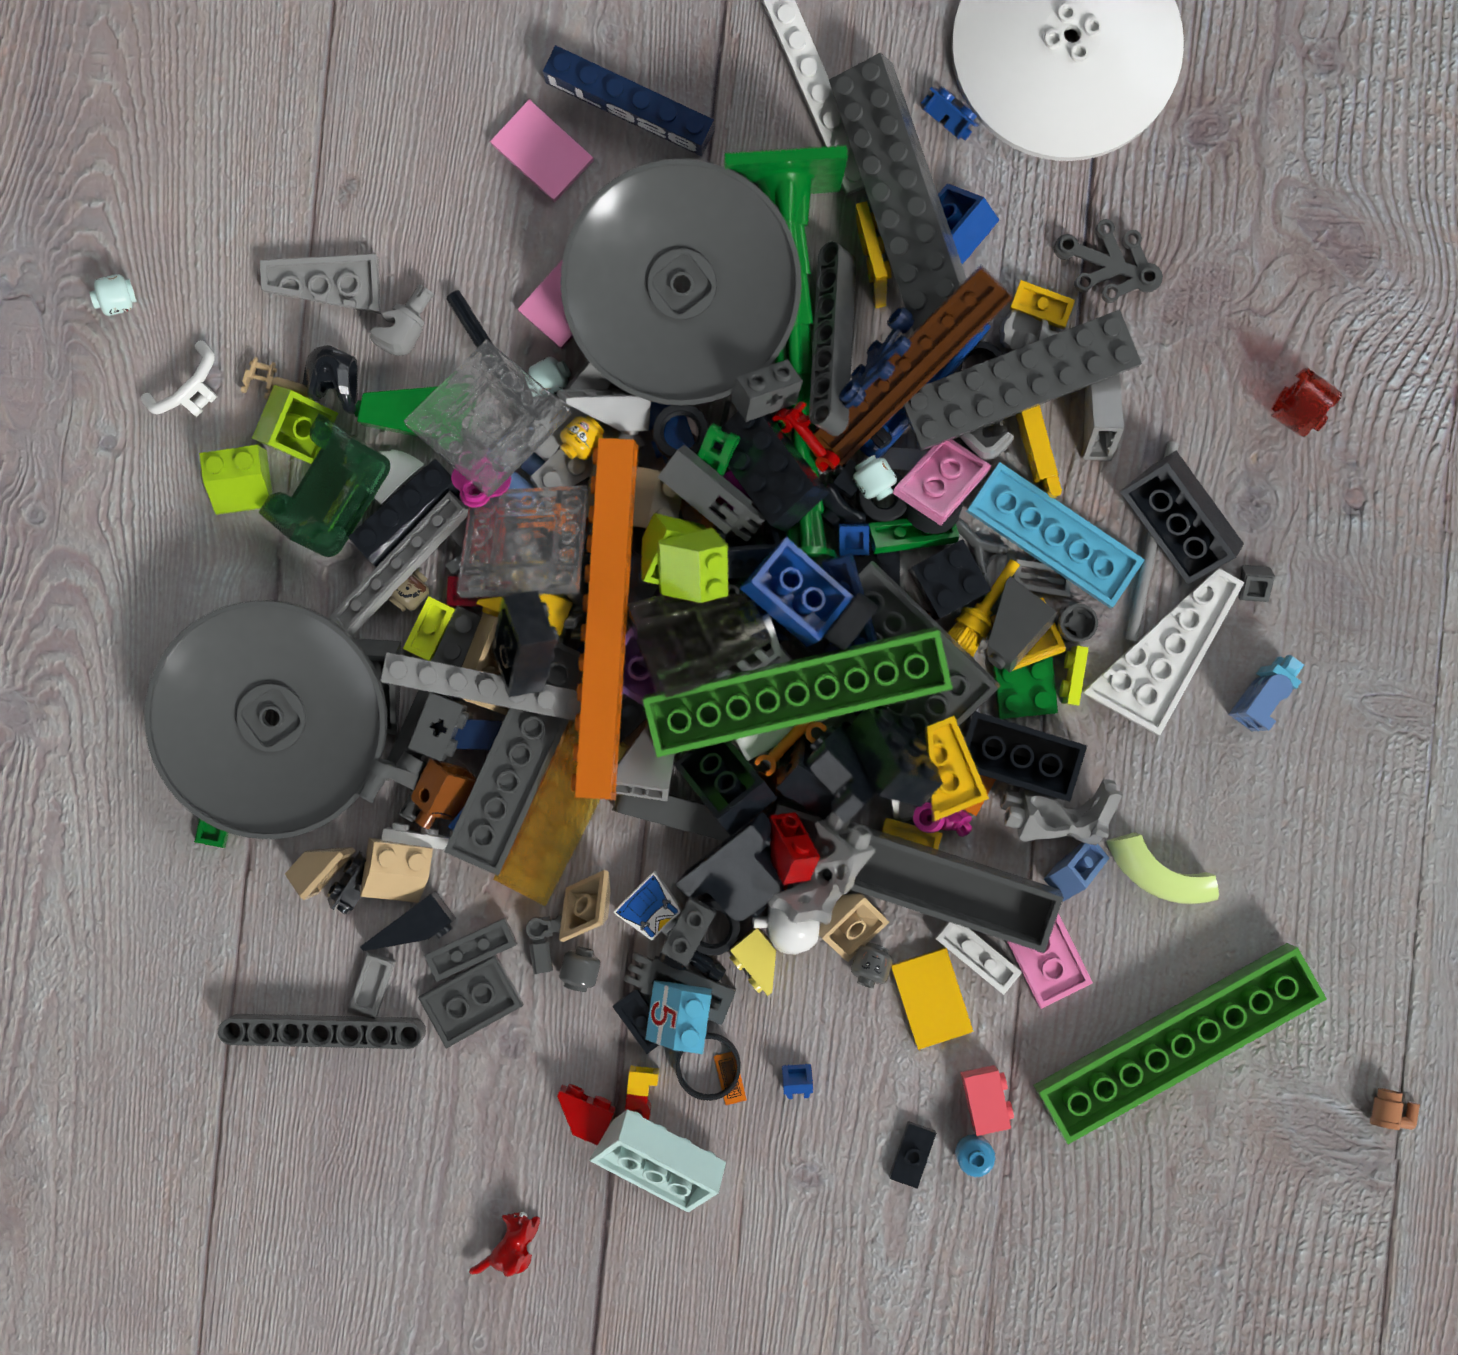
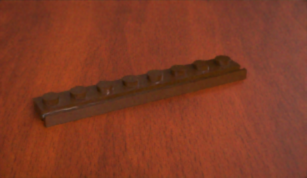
[813,265,1013,466]

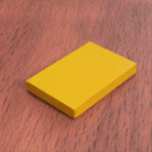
[891,947,974,1050]

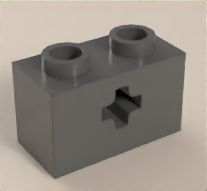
[731,359,802,422]
[408,692,469,761]
[661,896,716,966]

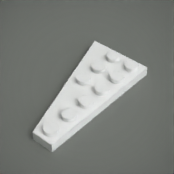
[1082,568,1244,735]

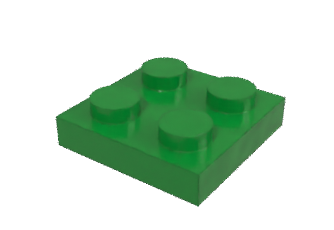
[993,656,1058,719]

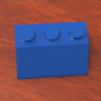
[938,183,1000,264]
[740,537,854,647]

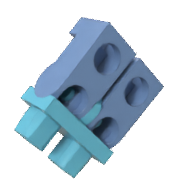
[1229,655,1304,732]

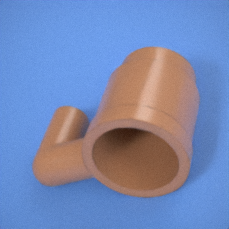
[1370,1088,1420,1130]

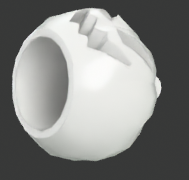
[752,890,819,955]

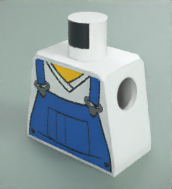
[614,870,682,940]

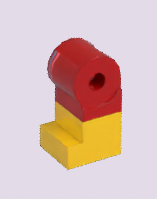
[625,1065,660,1120]

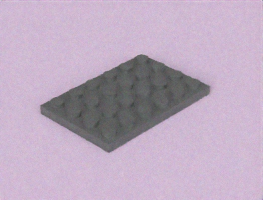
[792,560,1000,752]

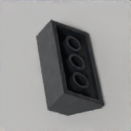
[1120,450,1244,584]
[348,459,460,567]
[962,711,1088,802]

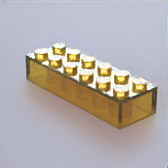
[493,721,629,906]

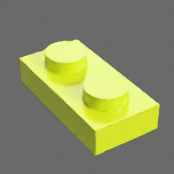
[403,596,455,661]
[1059,646,1089,706]

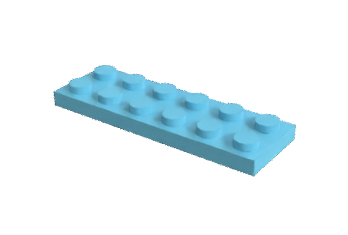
[966,462,1145,609]

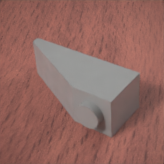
[557,389,651,435]

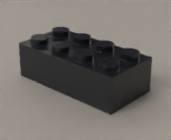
[713,412,830,532]

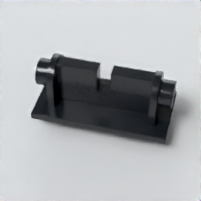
[327,851,366,914]

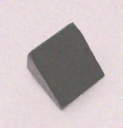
[1239,565,1275,602]

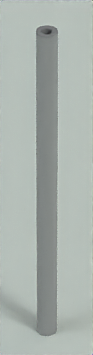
[1125,441,1179,642]

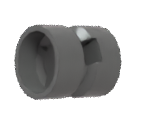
[1055,604,1098,643]

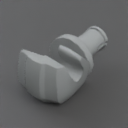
[370,284,434,356]
[999,310,1059,350]
[960,423,1014,460]

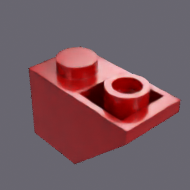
[769,812,820,884]
[557,1084,616,1145]

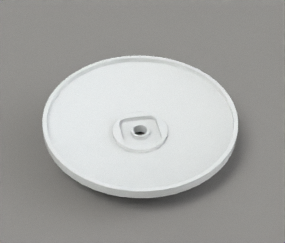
[951,0,1184,161]

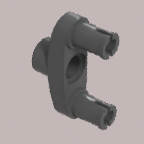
[356,750,427,823]

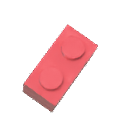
[960,1065,1014,1136]

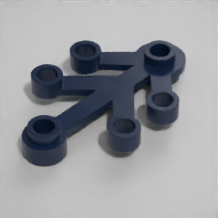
[839,306,914,408]

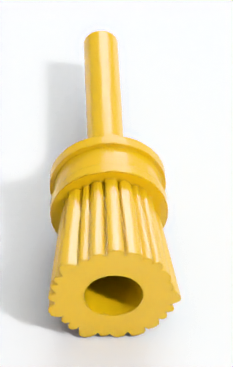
[948,559,1020,658]

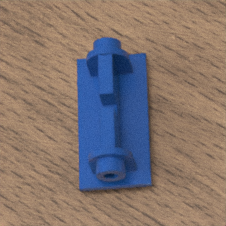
[921,86,980,141]

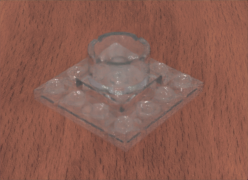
[404,339,572,498]
[457,485,589,598]

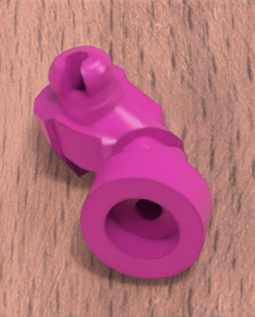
[913,802,972,837]

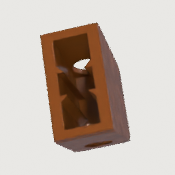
[411,758,477,829]

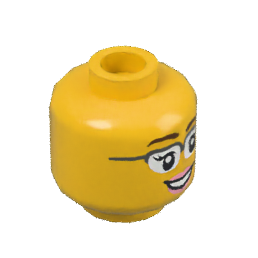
[560,416,604,460]

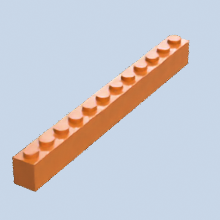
[571,438,638,800]

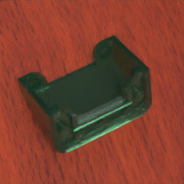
[259,413,390,557]

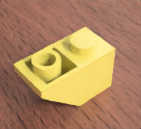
[729,928,776,996]

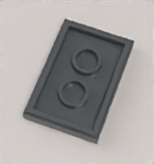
[418,954,524,1049]

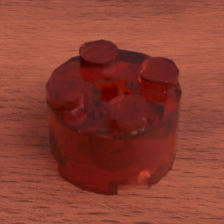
[1271,368,1342,437]

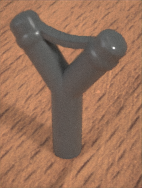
[956,519,1009,575]

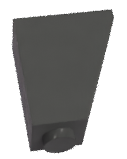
[987,576,1057,672]

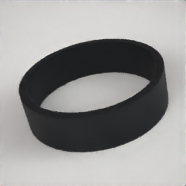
[676,1033,741,1101]

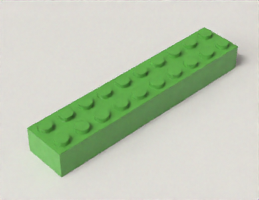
[643,627,953,757]
[1033,943,1327,1145]

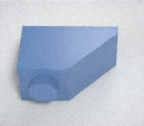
[1044,842,1109,902]

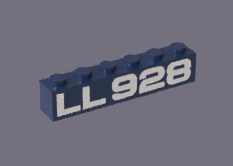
[543,45,714,157]

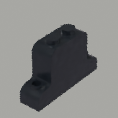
[806,722,876,823]
[675,812,785,921]

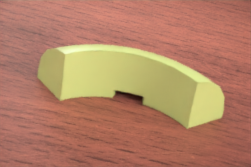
[1106,833,1219,904]

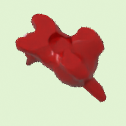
[469,1212,540,1277]

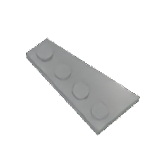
[260,254,381,314]
[530,417,645,504]

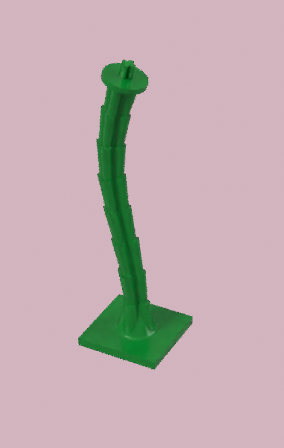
[724,146,848,570]

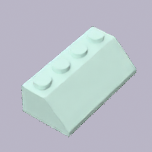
[590,1109,726,1212]

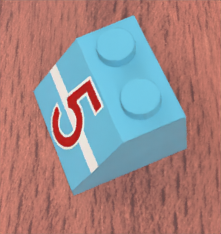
[645,980,712,1054]

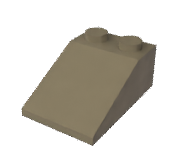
[582,464,682,531]

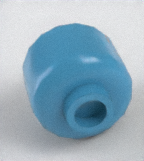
[955,1134,996,1177]

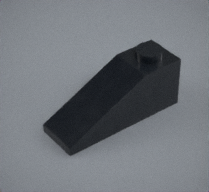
[360,891,457,951]

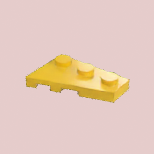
[856,201,892,309]
[925,716,989,822]

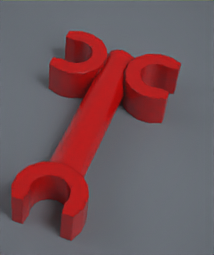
[772,402,840,472]

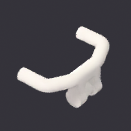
[141,340,218,417]

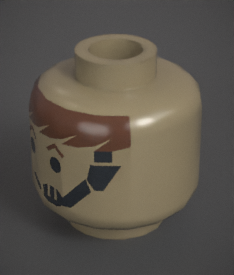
[388,569,429,612]

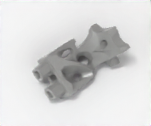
[1000,779,1122,845]
[768,811,875,924]

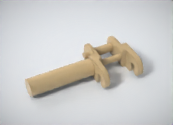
[241,357,309,400]

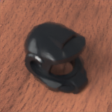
[302,345,358,414]

